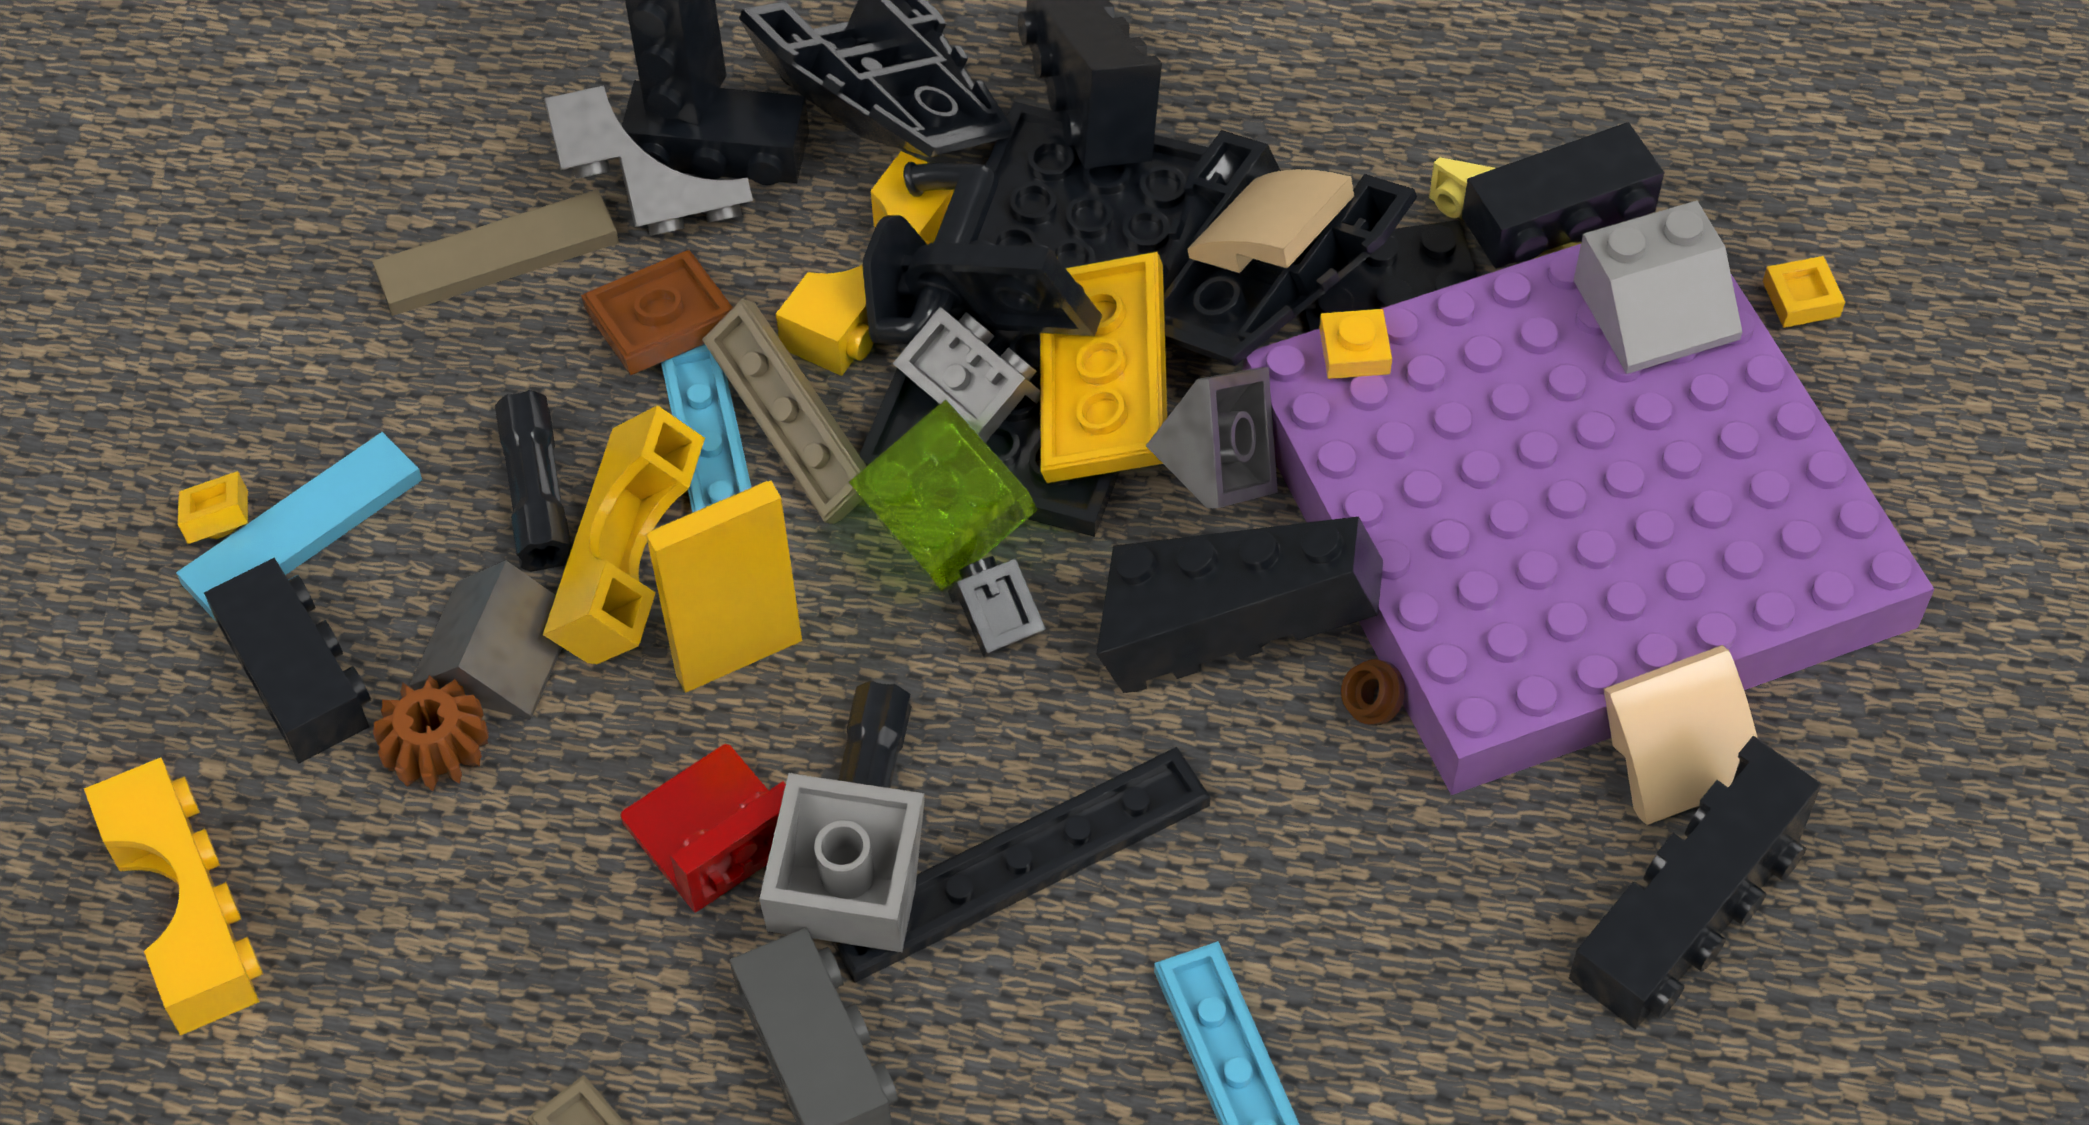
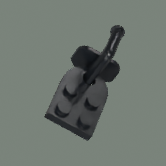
[862,162,1102,345]

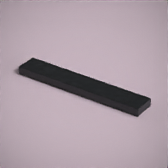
[831,747,1210,983]

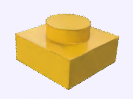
[1763,256,1845,328]
[1319,309,1392,379]
[178,471,248,544]

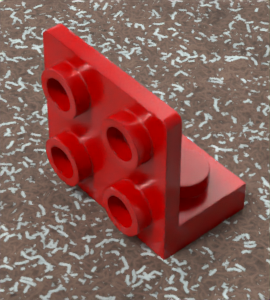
[620,744,786,913]

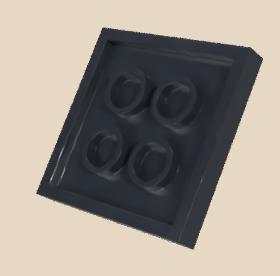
[1303,220,1478,332]

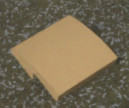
[1188,169,1354,273]
[1604,645,1757,825]

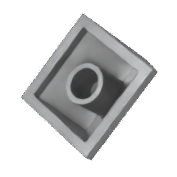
[1146,367,1278,508]
[409,560,562,719]

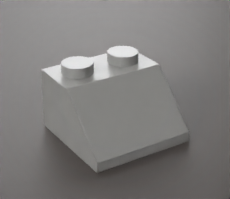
[1573,200,1742,374]
[759,773,925,952]

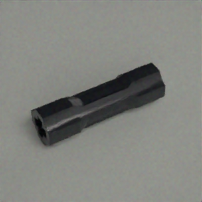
[495,390,572,572]
[838,681,912,788]

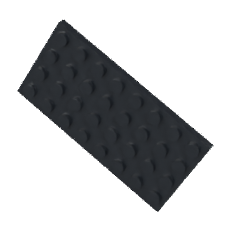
[859,101,1208,537]

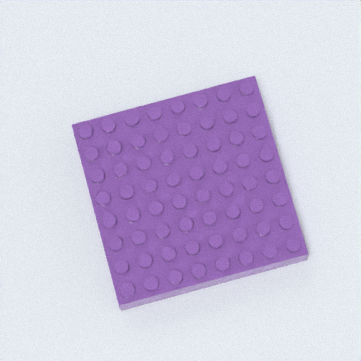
[1243,244,1934,795]

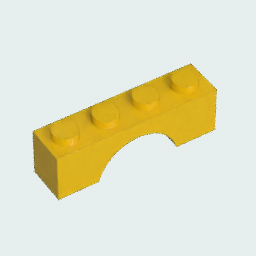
[775,151,954,376]
[543,405,705,665]
[84,757,263,1036]

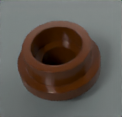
[1341,659,1405,726]

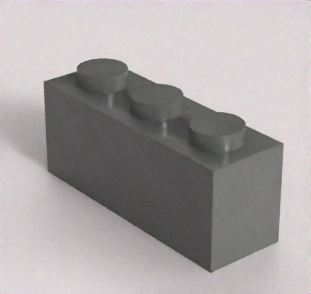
[729,927,898,1125]

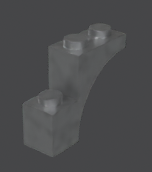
[544,86,753,236]

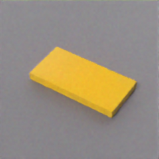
[1040,252,1167,483]
[646,480,802,693]

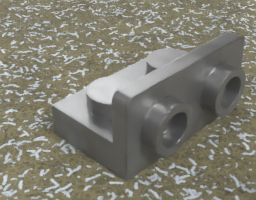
[892,307,1041,442]

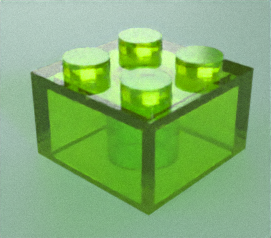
[849,399,1037,591]

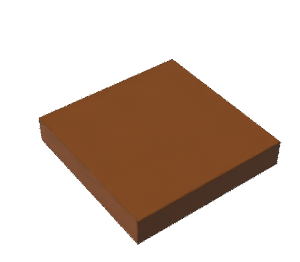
[581,250,733,376]

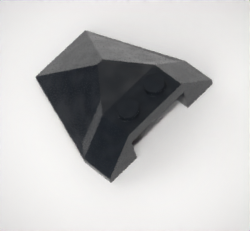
[739,0,1013,157]
[1162,130,1418,366]

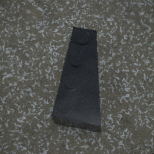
[1018,0,1162,169]
[1096,516,1383,693]
[1569,735,1822,1029]

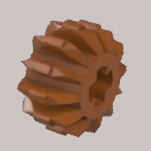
[373,675,489,791]

